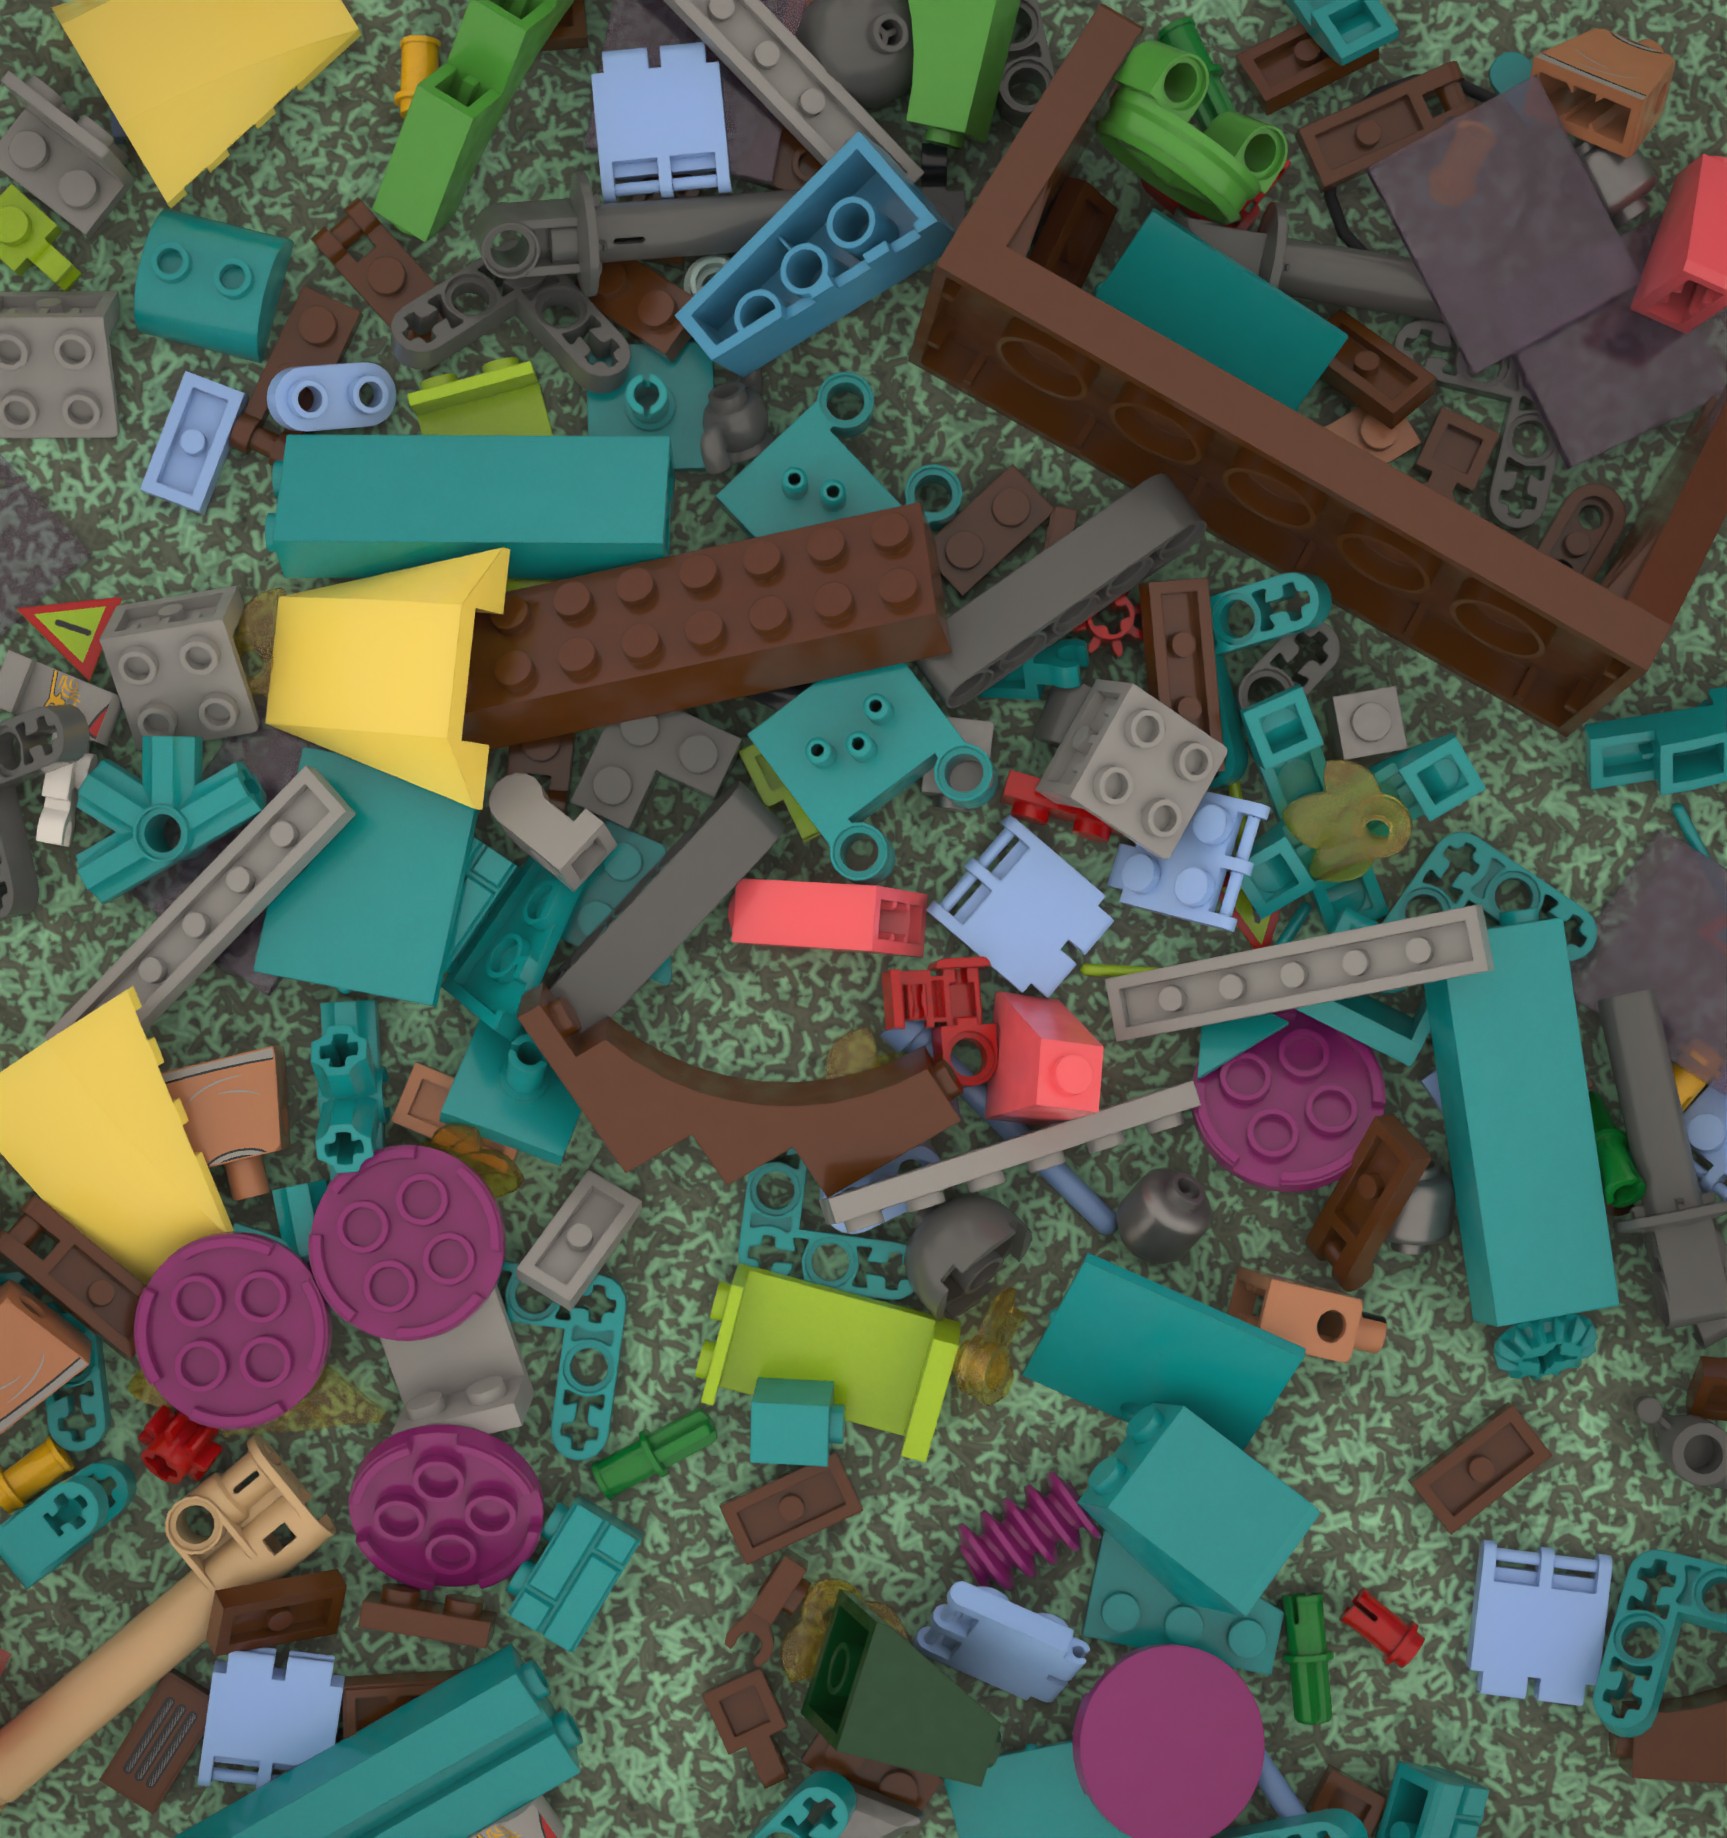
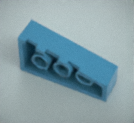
[675,131,956,378]

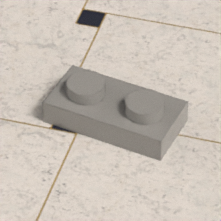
[516,1170,642,1311]

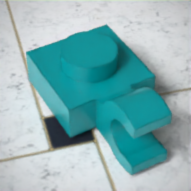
[978,639,1090,700]

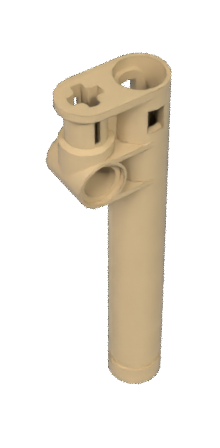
[0,1434,336,1813]

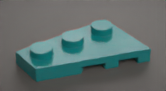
[441,856,587,1042]
[1081,1528,1284,1675]

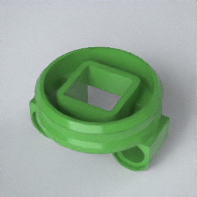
[1095,41,1288,225]

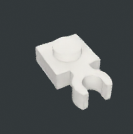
[36,733,98,847]

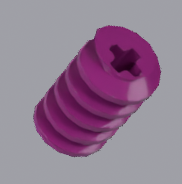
[957,1471,1102,1591]

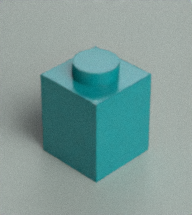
[750,1377,845,1467]

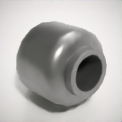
[1560,141,1657,229]
[1385,1158,1455,1255]
[1116,1168,1212,1264]

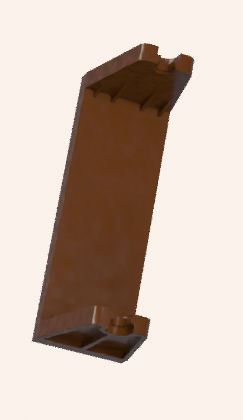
[908,3,1727,737]

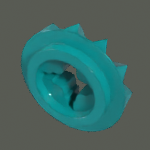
[1493,1313,1598,1381]

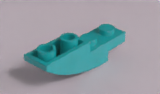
[1585,686,1727,796]

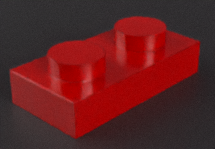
[1000,770,1123,843]

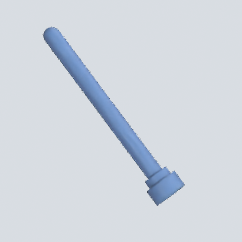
[880,1021,1118,1235]

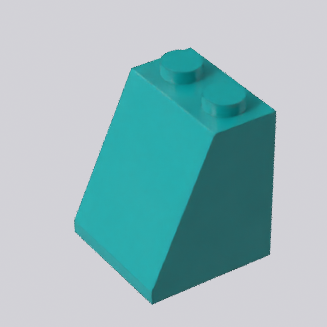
[1077,1402,1321,1617]

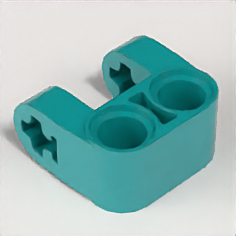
[0,1458,137,1590]

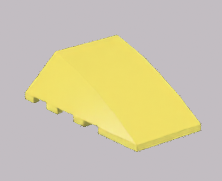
[51,0,362,209]
[265,547,510,810]
[0,986,234,1286]

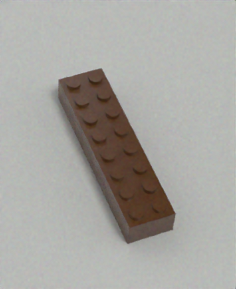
[462,502,952,750]

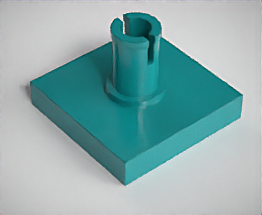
[587,342,714,472]
[439,1019,582,1166]

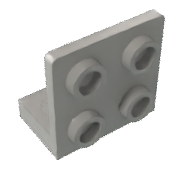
[0,71,136,239]
[0,291,120,438]
[99,585,260,751]
[1035,679,1227,859]
[380,1284,535,1436]

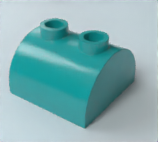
[134,208,294,364]

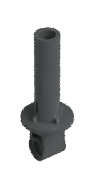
[473,172,800,297]
[1167,202,1490,327]
[1597,989,1727,1330]

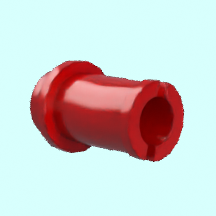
[1339,1587,1425,1668]

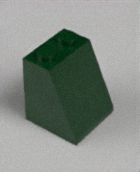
[800,1589,1001,1787]

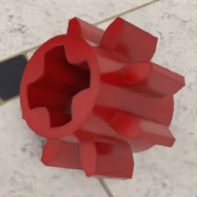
[1070,590,1143,660]
[138,1404,223,1484]

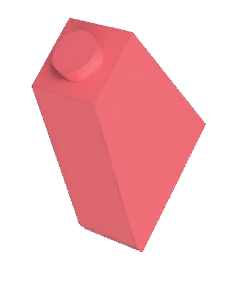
[1630,153,1727,334]
[728,878,928,958]
[985,991,1104,1126]

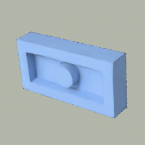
[140,371,249,515]

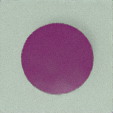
[1191,1009,1386,1192]
[308,1145,506,1341]
[134,1232,332,1429]
[348,1425,544,1592]
[1072,1644,1265,1838]

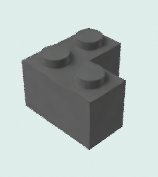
[570,710,744,832]

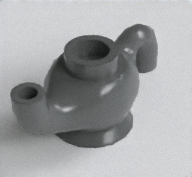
[700,367,775,474]
[1633,1396,1727,1491]

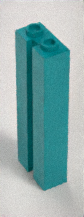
[265,435,676,579]
[1424,907,1620,1327]
[174,1643,583,1838]

